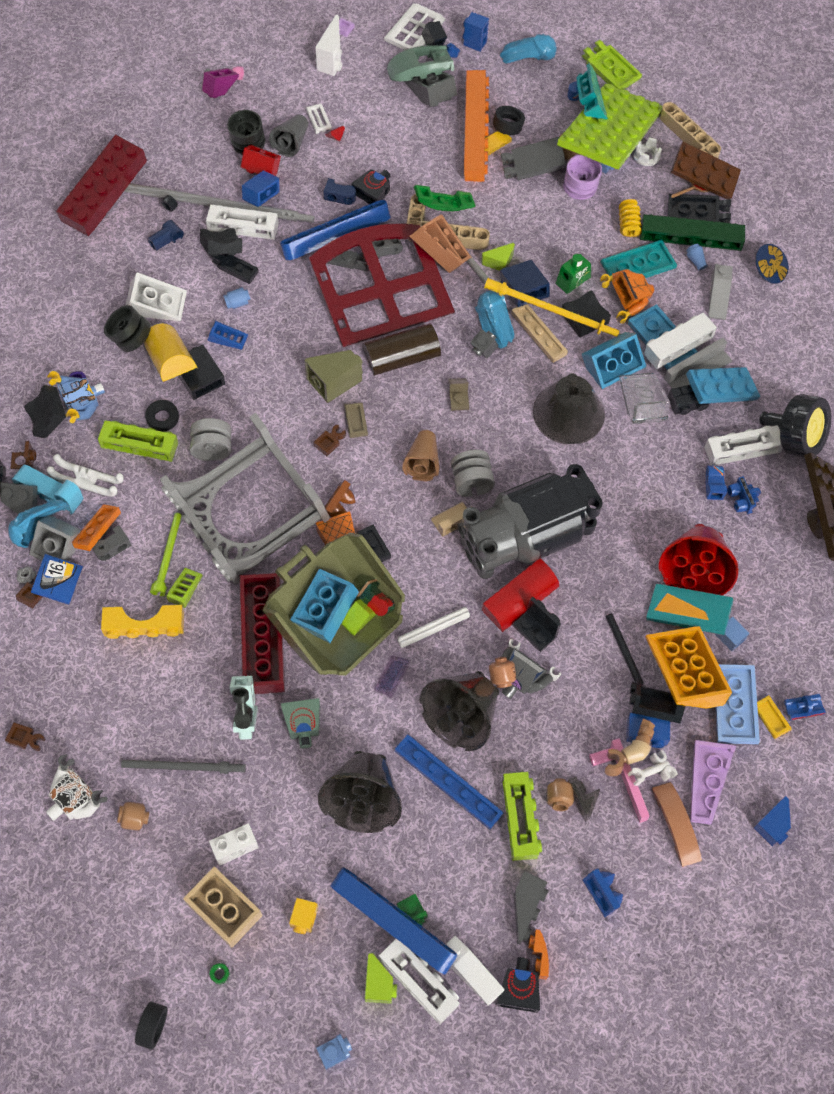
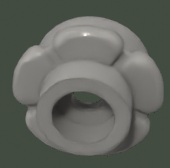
[17,567,36,584]

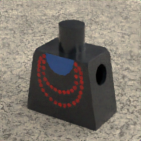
[351,169,391,204]
[496,957,540,1013]

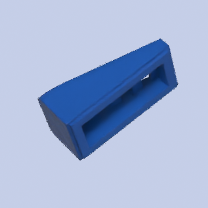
[208,321,249,350]

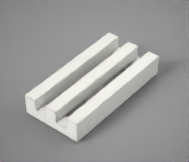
[306,103,332,134]

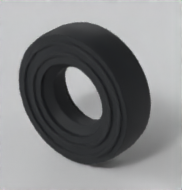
[145,400,179,432]

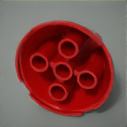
[659,524,739,595]

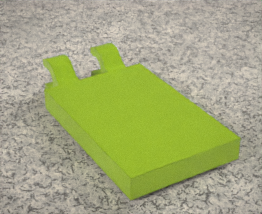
[582,39,642,90]

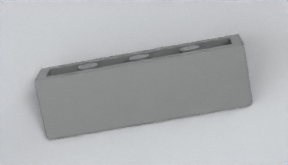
[664,338,732,389]

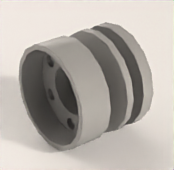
[451,450,495,497]

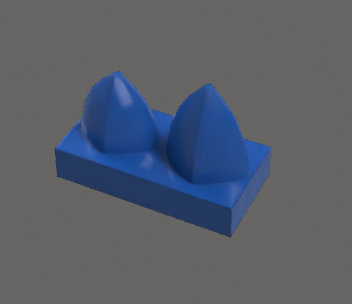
[582,869,623,917]

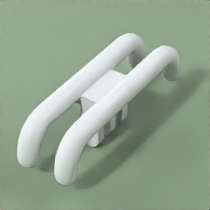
[47,454,123,497]

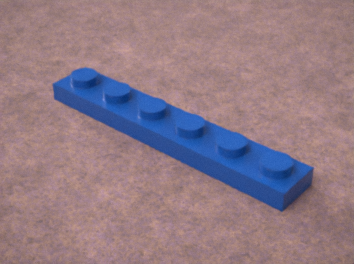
[395,735,504,830]

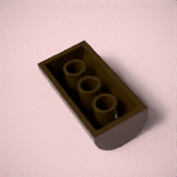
[362,323,441,376]

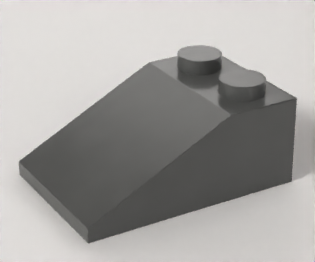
[404,71,457,107]

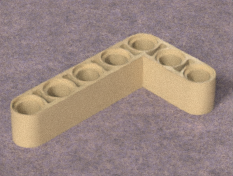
[660,102,721,158]
[407,194,490,250]

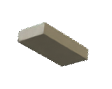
[345,402,368,438]

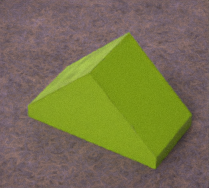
[481,242,515,271]
[341,596,377,636]

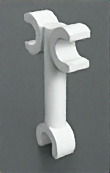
[628,750,678,786]

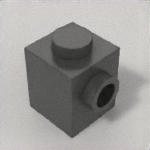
[470,329,499,358]

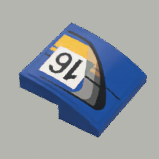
[31,554,83,605]

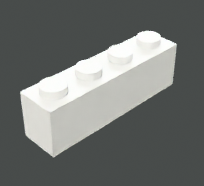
[644,312,717,369]

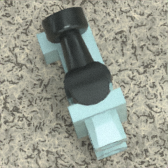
[230,676,258,740]

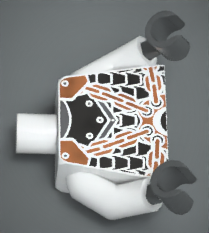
[46,754,108,821]

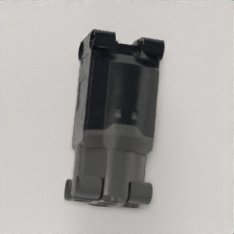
[457,464,603,579]

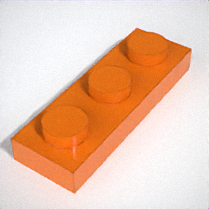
[72,504,121,551]

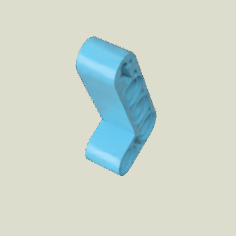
[12,464,84,514]

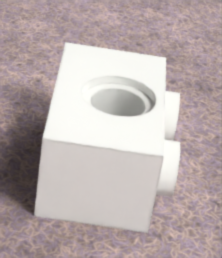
[209,823,259,866]

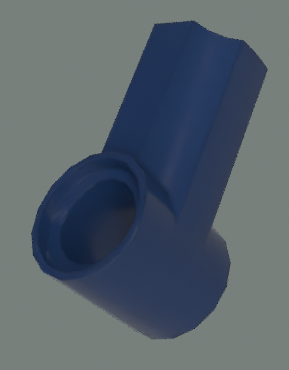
[147,220,184,251]

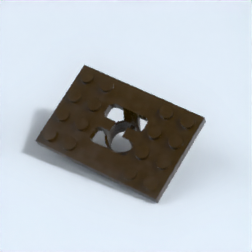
[804,452,834,561]

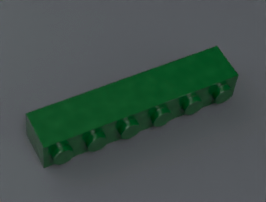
[640,214,745,251]

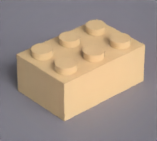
[183,866,263,948]

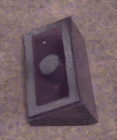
[374,656,410,698]

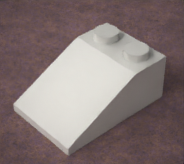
[316,15,342,76]
[126,273,187,321]

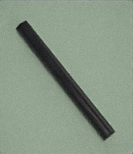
[606,613,644,685]

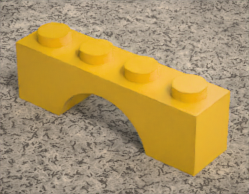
[101,605,184,639]

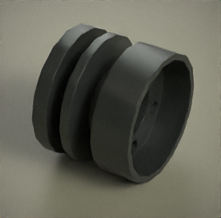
[227,109,266,155]

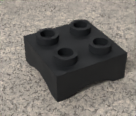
[200,228,243,256]
[562,290,611,338]
[24,385,66,438]

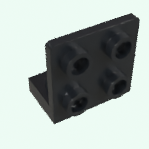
[513,597,561,652]

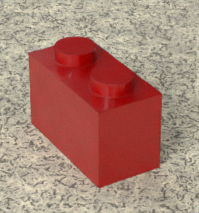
[241,145,281,176]

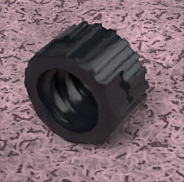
[161,195,178,212]

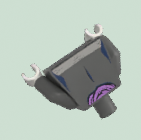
[501,639,561,699]

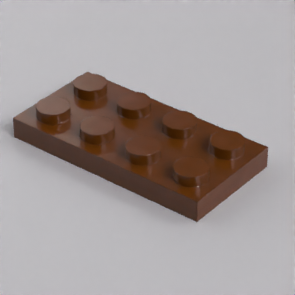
[670,142,741,200]

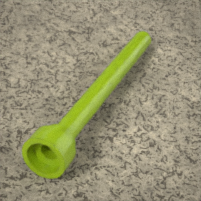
[150,512,182,596]

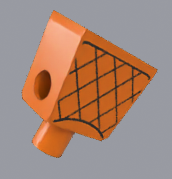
[316,511,355,545]

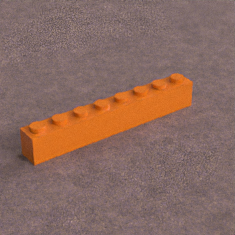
[464,70,489,182]

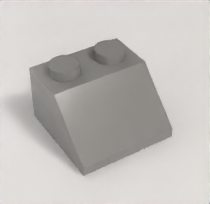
[29,515,82,561]

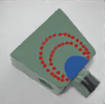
[281,698,320,749]

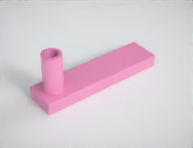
[589,738,649,823]

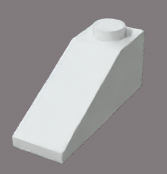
[446,936,504,1006]

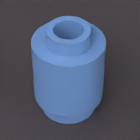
[223,287,251,309]

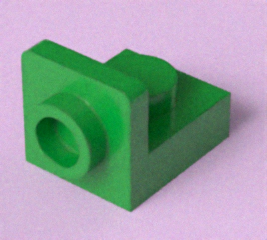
[396,894,428,926]

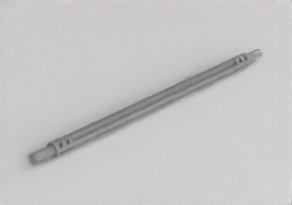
[124,183,315,223]

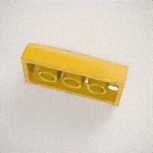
[144,323,197,382]

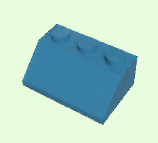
[581,332,647,389]
[290,569,359,643]

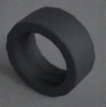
[492,106,525,135]
[135,1001,168,1050]

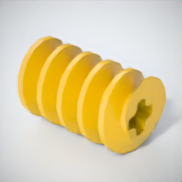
[618,199,642,237]

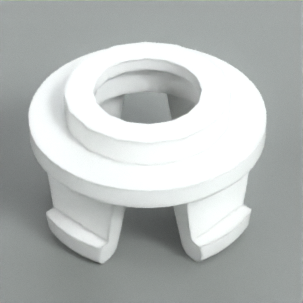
[633,137,662,166]

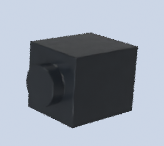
[421,21,447,46]

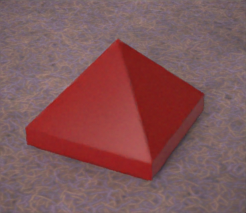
[326,126,345,141]

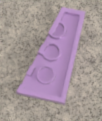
[690,740,736,825]

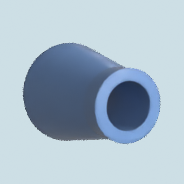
[686,244,708,271]

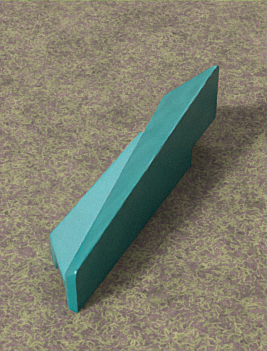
[576,63,608,119]

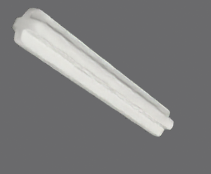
[398,607,470,648]

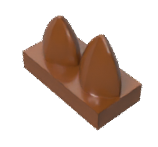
[325,480,356,517]

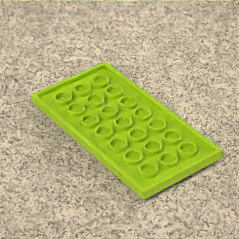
[557,83,662,170]

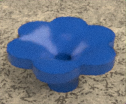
[446,43,460,58]

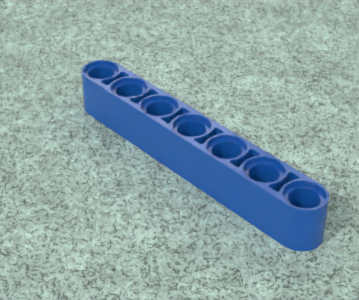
[280,200,391,260]
[330,867,458,975]

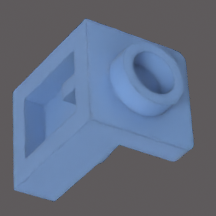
[316,1034,352,1070]

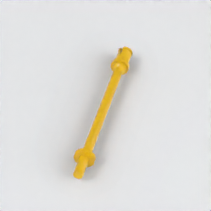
[484,278,620,337]

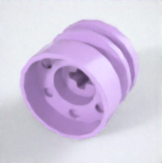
[563,154,602,200]

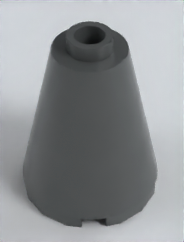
[269,114,309,157]

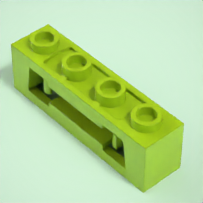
[98,420,178,462]
[502,772,542,861]

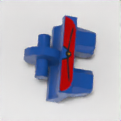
[784,694,826,721]

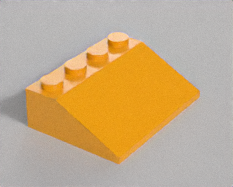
[645,626,732,709]

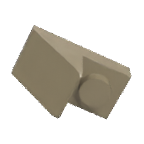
[448,378,469,411]

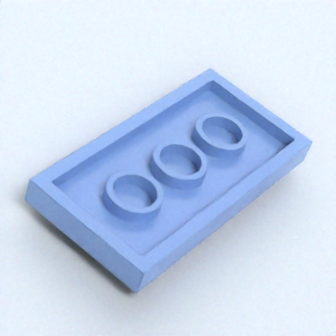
[715,664,760,744]

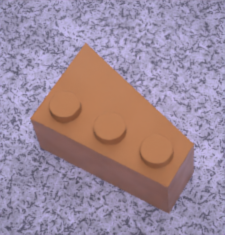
[410,214,471,273]

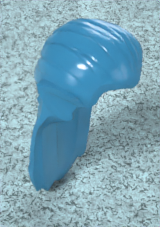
[500,34,557,63]
[475,291,515,349]
[8,500,70,548]

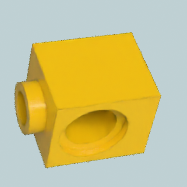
[289,898,318,935]

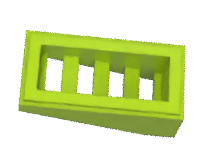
[166,568,203,608]

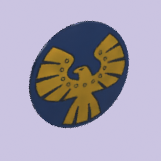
[755,244,789,284]

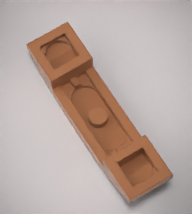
[651,782,702,867]

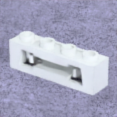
[206,205,279,240]
[704,425,783,466]
[379,939,460,1025]

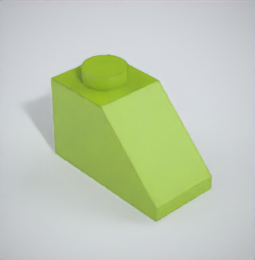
[365,953,397,1004]

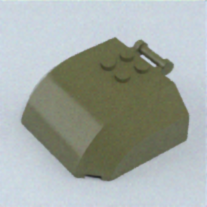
[263,533,405,676]

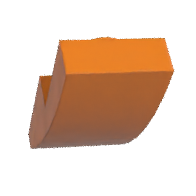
[528,929,549,980]

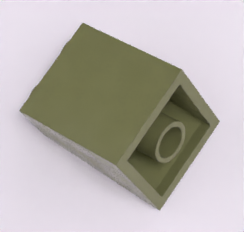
[304,350,363,403]

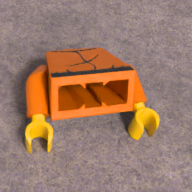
[600,269,654,324]

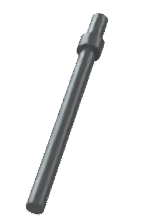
[121,760,246,774]

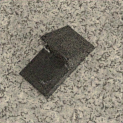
[568,776,600,822]

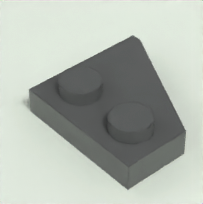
[1,482,37,514]

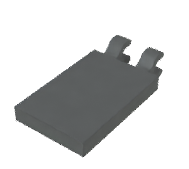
[500,136,567,181]

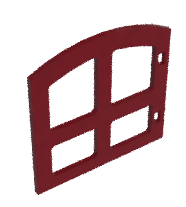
[309,224,455,347]

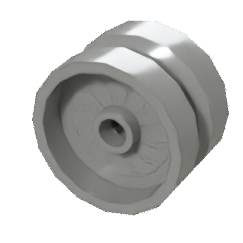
[190,418,231,461]

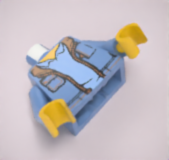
[47,371,105,423]

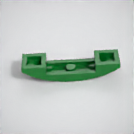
[414,185,476,211]

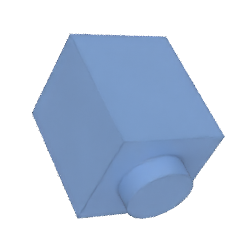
[715,617,750,652]

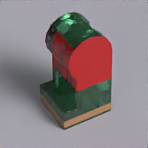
[357,578,395,616]

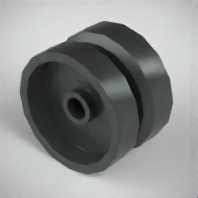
[104,305,151,352]

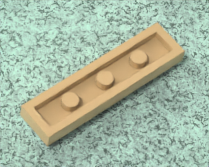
[511,304,568,363]

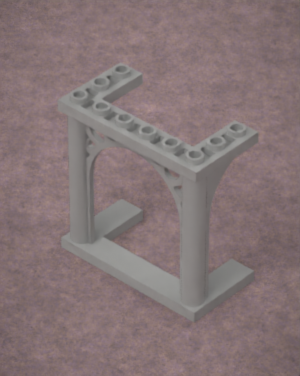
[160,413,330,585]

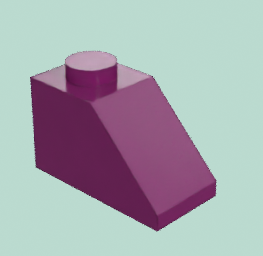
[202,68,239,98]

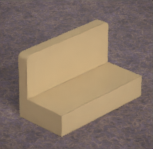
[431,502,472,537]

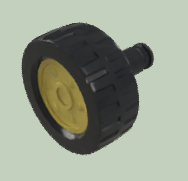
[759,394,831,457]

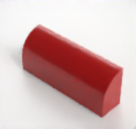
[482,559,560,632]

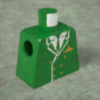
[555,254,591,294]

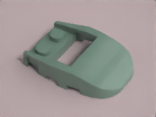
[387,45,454,82]

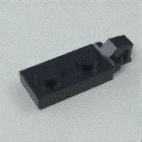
[211,254,259,284]

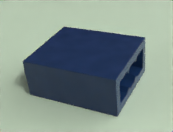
[500,259,550,307]

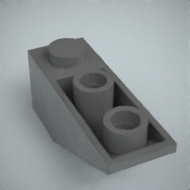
[514,871,549,945]

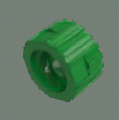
[209,963,230,985]

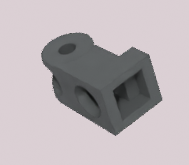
[372,239,403,259]
[93,525,132,561]

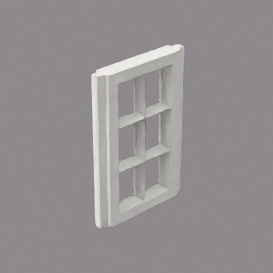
[384,3,445,50]

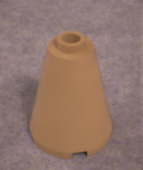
[402,430,440,481]

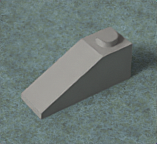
[708,264,733,320]

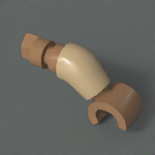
[605,719,655,777]

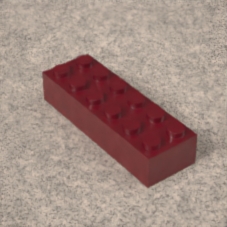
[56,134,147,237]
[240,573,285,694]

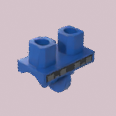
[727,476,761,514]

